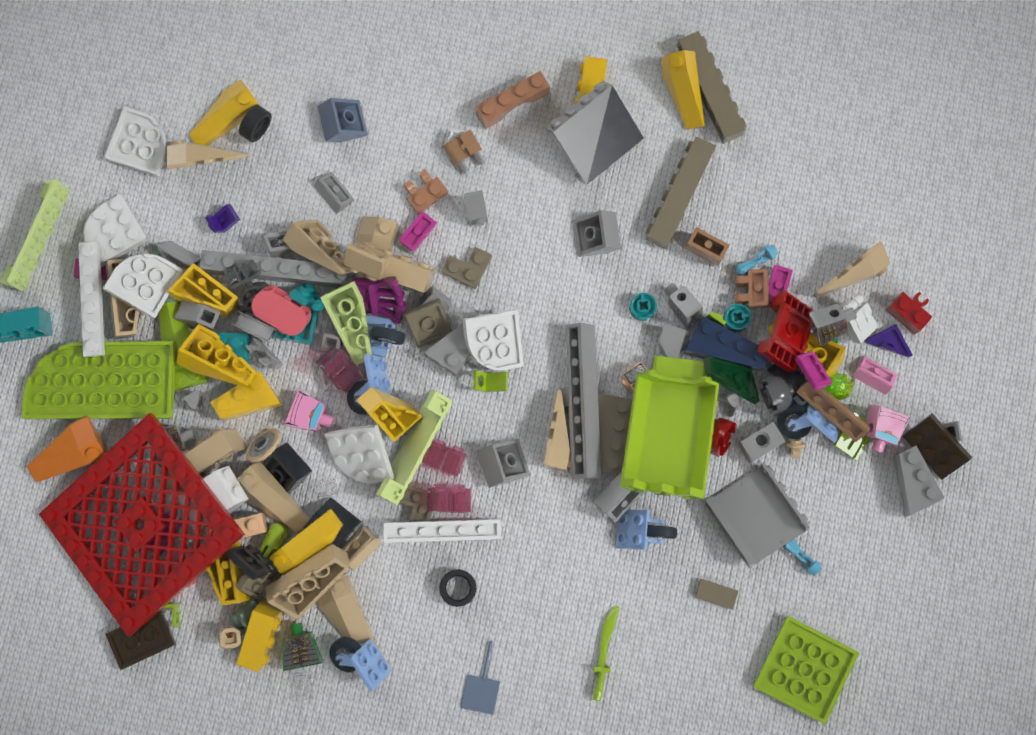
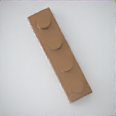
[796,381,870,442]

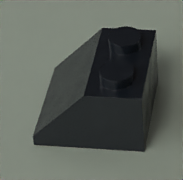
[263,443,312,494]
[304,497,361,548]

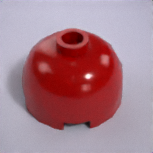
[710,418,737,457]

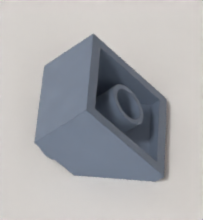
[317,98,368,143]

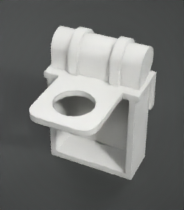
[840,294,878,343]

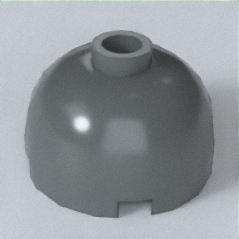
[759,376,794,416]

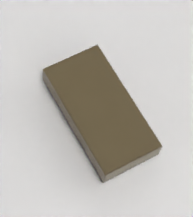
[695,579,739,610]

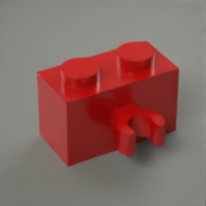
[886,292,933,335]

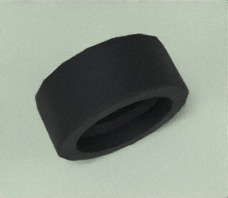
[239,105,272,143]
[439,569,477,607]

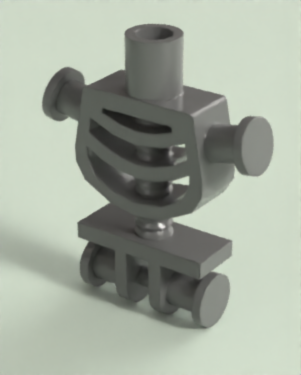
[224,259,281,315]

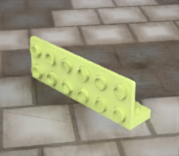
[0,179,69,292]
[376,390,453,505]

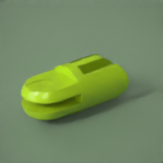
[259,523,289,558]

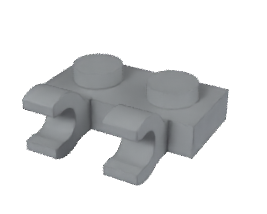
[245,336,283,369]

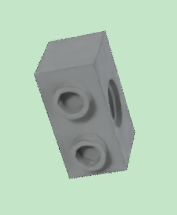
[738,422,786,463]

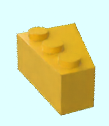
[168,263,240,318]
[210,371,284,421]
[357,387,423,442]
[205,542,250,606]
[236,598,284,672]

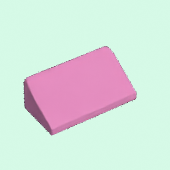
[853,356,897,395]

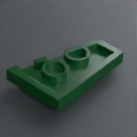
[703,357,760,405]

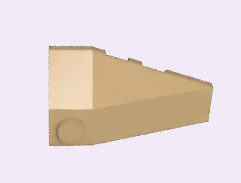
[543,390,571,471]

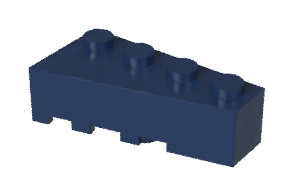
[683,316,768,371]

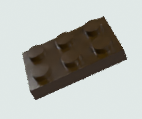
[902,413,972,480]
[105,609,177,670]

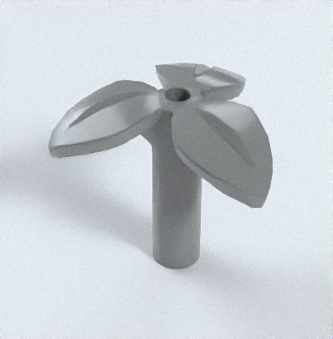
[717,393,742,417]

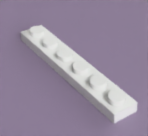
[78,241,105,357]
[383,519,501,543]

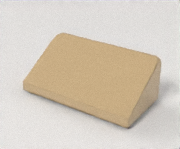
[342,526,381,570]

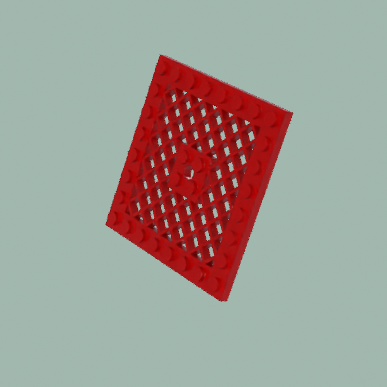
[39,413,245,636]

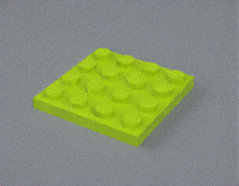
[752,615,859,724]

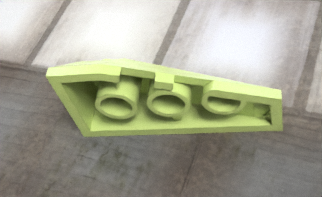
[320,281,372,366]

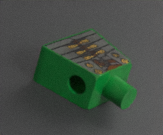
[283,623,323,671]

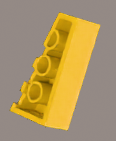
[574,56,608,105]

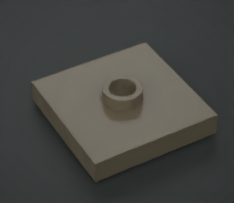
[404,299,452,347]

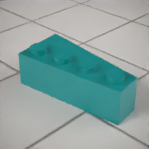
[0,306,53,343]

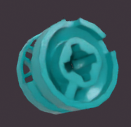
[629,292,657,321]
[723,304,752,332]

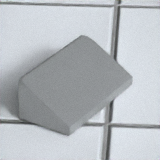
[314,172,354,214]
[158,241,201,268]

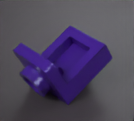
[205,204,240,233]

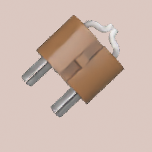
[443,129,485,174]

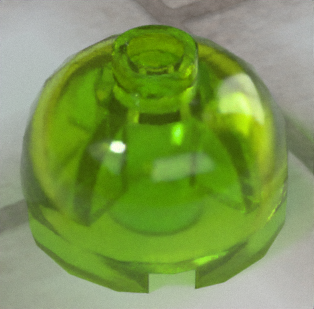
[824,373,855,401]

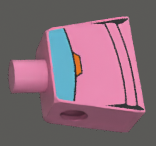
[285,390,334,432]
[865,405,910,453]

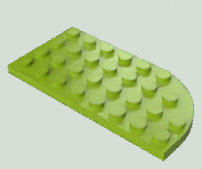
[21,341,176,420]

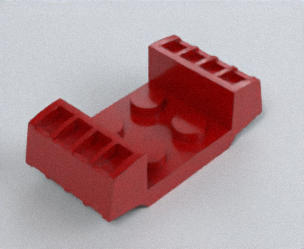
[758,290,813,372]

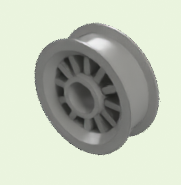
[232,311,277,343]

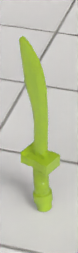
[592,606,619,702]

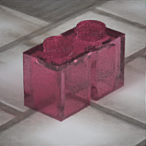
[315,347,362,393]
[422,439,467,477]
[427,484,471,513]

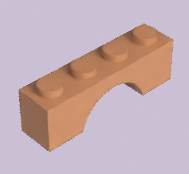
[475,70,550,129]

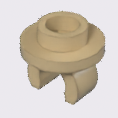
[786,439,805,458]

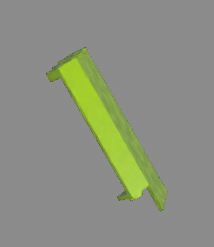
[620,356,719,499]

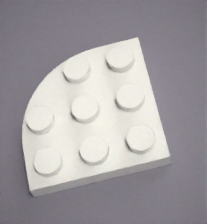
[104,106,168,177]
[83,194,149,267]
[102,254,183,319]
[462,309,524,370]
[325,424,395,484]

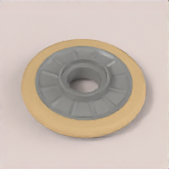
[246,429,281,463]

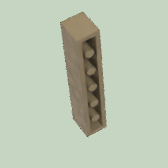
[677,31,746,144]
[645,137,716,250]

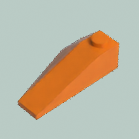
[27,415,107,483]

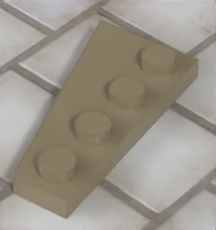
[598,393,633,475]

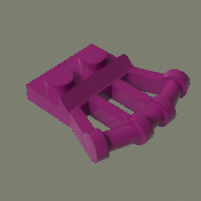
[351,276,406,324]

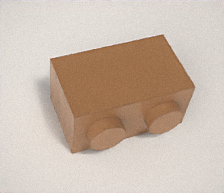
[685,227,730,266]

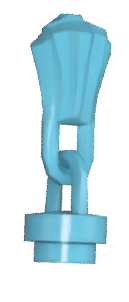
[735,245,778,276]
[784,539,822,576]

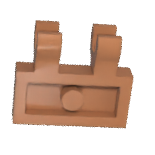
[404,168,448,215]
[735,268,769,308]

